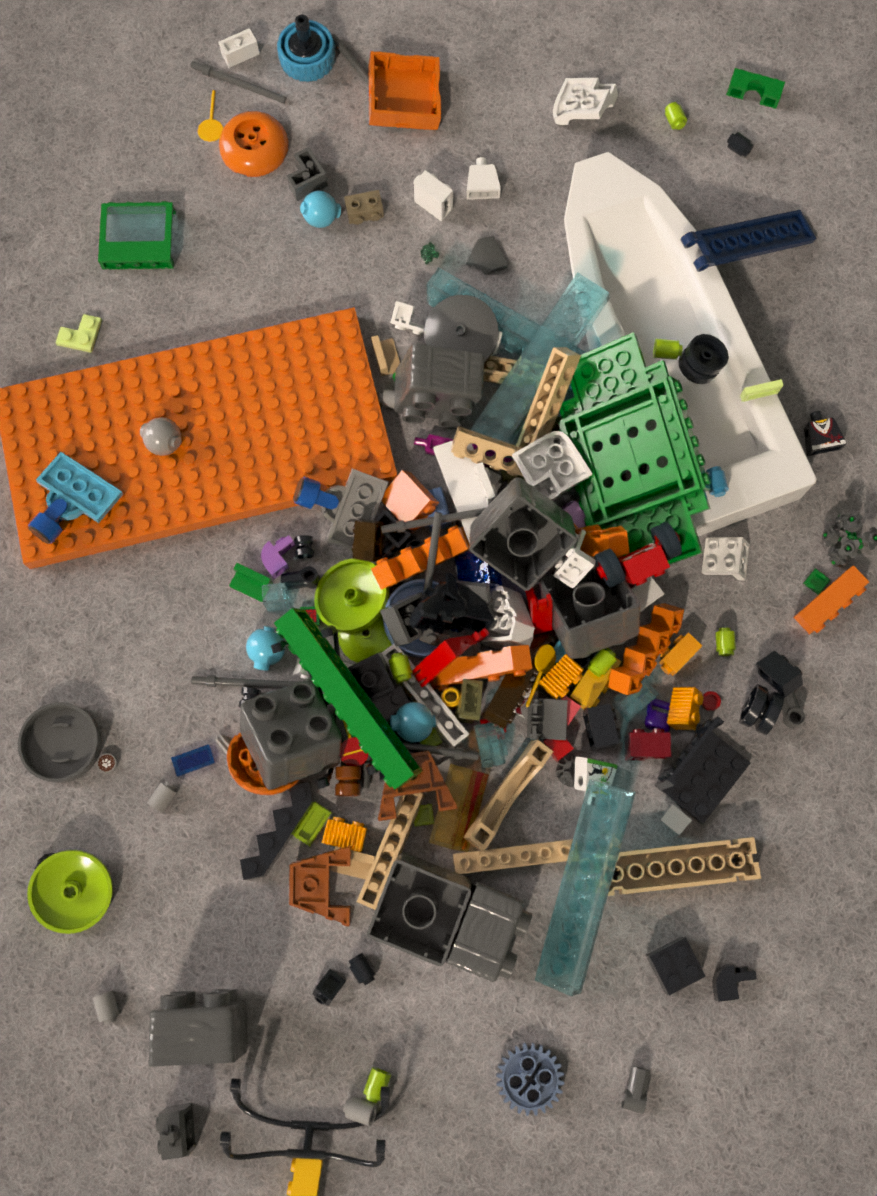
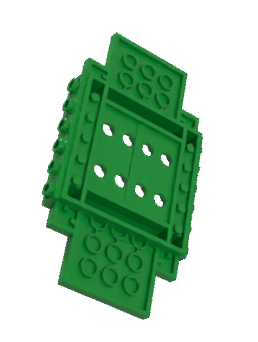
[558,332,711,565]

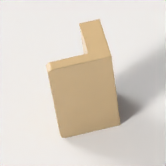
[371,335,400,377]
[331,847,375,880]

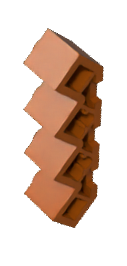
[574,523,629,558]
[371,525,470,590]
[608,603,684,695]
[431,645,532,692]

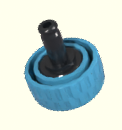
[277,14,335,82]

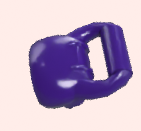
[645,698,671,732]

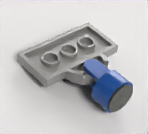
[293,468,388,550]

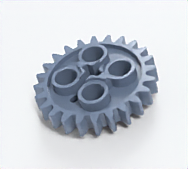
[496,1042,564,1116]

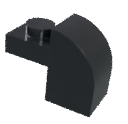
[712,964,757,1002]

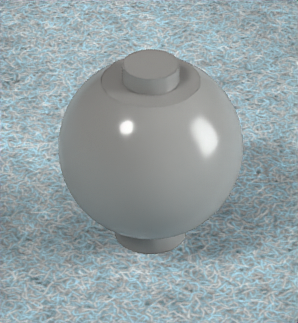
[140,417,181,456]

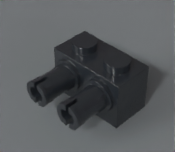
[375,509,417,560]

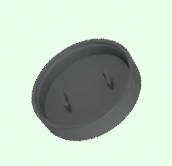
[18,702,102,783]

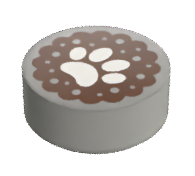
[97,753,118,773]

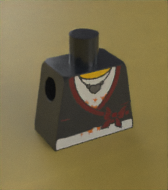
[804,411,847,456]

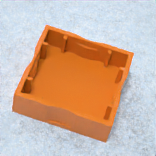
[368,51,441,130]

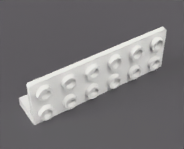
[391,301,503,356]

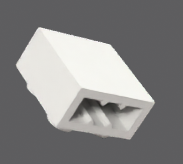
[414,170,453,222]

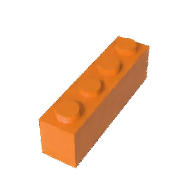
[793,565,869,634]

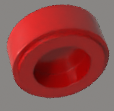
[702,691,721,711]

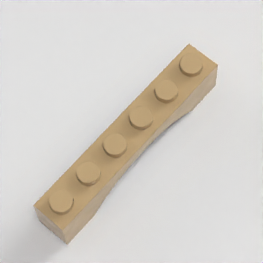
[463,740,553,851]

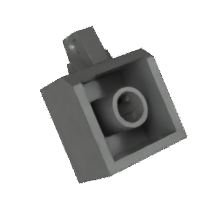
[156,1103,196,1160]

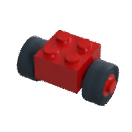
[595,522,682,587]

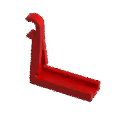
[525,588,552,635]
[412,628,490,688]

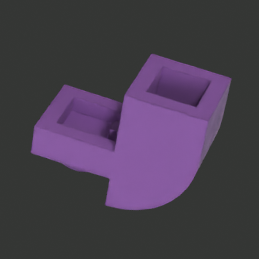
[261,535,295,579]

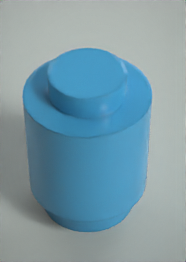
[706,466,729,497]

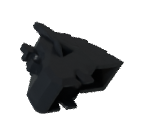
[409,572,495,635]

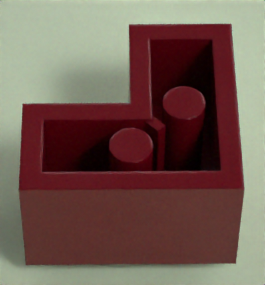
[624,729,671,761]

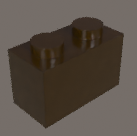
[352,519,384,562]

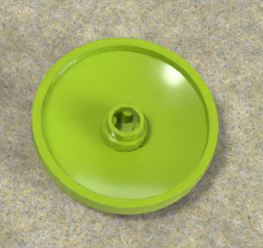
[314,559,389,633]
[27,850,113,934]

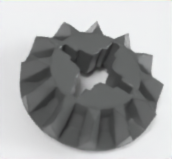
[556,755,578,787]

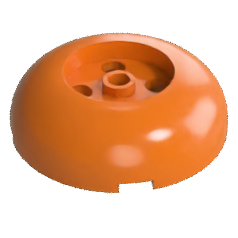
[219,111,289,177]
[227,733,300,795]

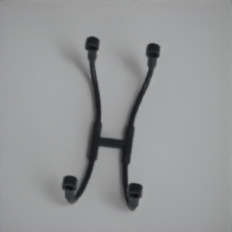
[271,625,380,789]
[220,1078,390,1167]

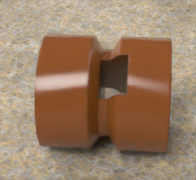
[335,766,361,796]

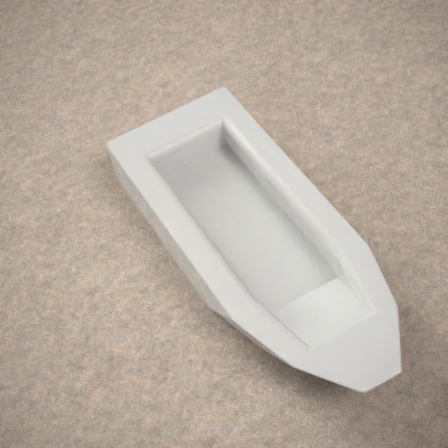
[564,152,817,536]

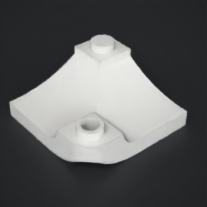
[553,78,618,125]
[512,431,592,501]

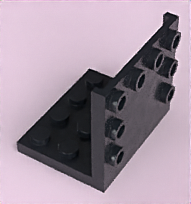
[655,716,751,824]

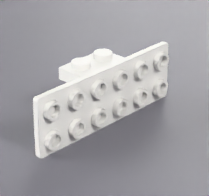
[433,441,498,542]

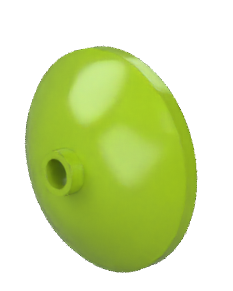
[338,615,393,663]

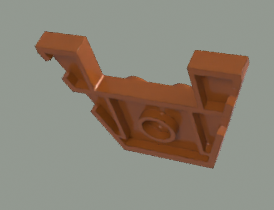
[378,751,457,821]
[289,846,352,926]

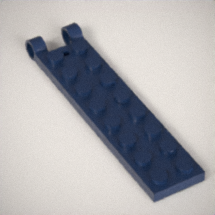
[680,210,817,272]

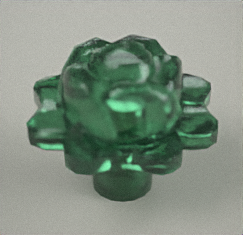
[420,242,439,264]

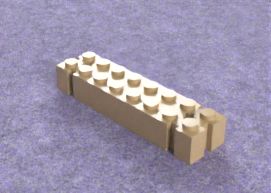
[590,837,761,897]

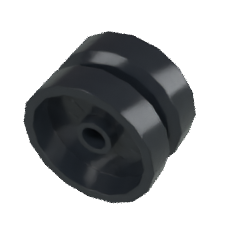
[678,334,729,385]
[739,684,785,735]

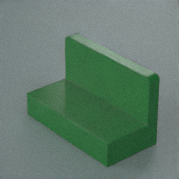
[229,563,273,602]

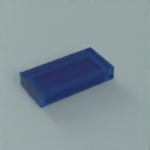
[171,744,215,777]

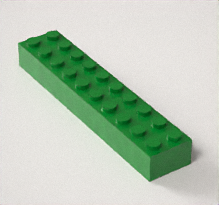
[274,608,423,790]

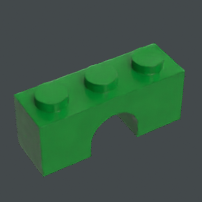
[726,68,785,109]

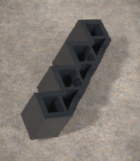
[240,782,314,880]

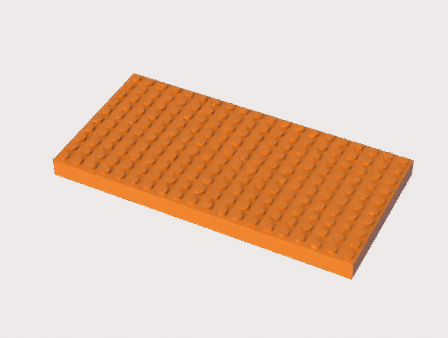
[0,307,397,569]

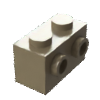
[344,190,384,225]

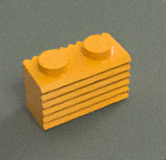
[538,654,584,699]
[667,687,703,730]
[322,816,368,853]

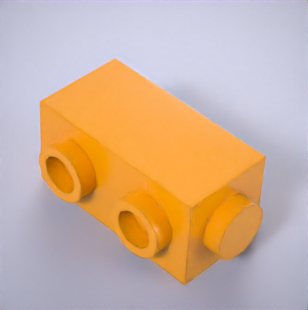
[659,632,703,676]

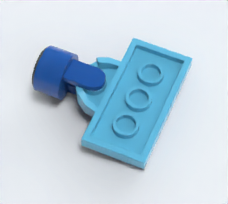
[28,452,123,544]

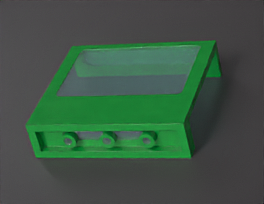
[98,201,176,270]

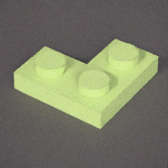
[56,314,102,353]

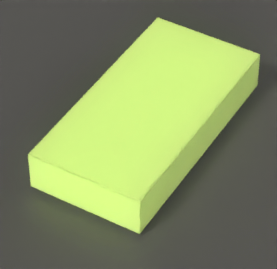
[740,379,783,402]

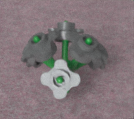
[822,514,877,567]

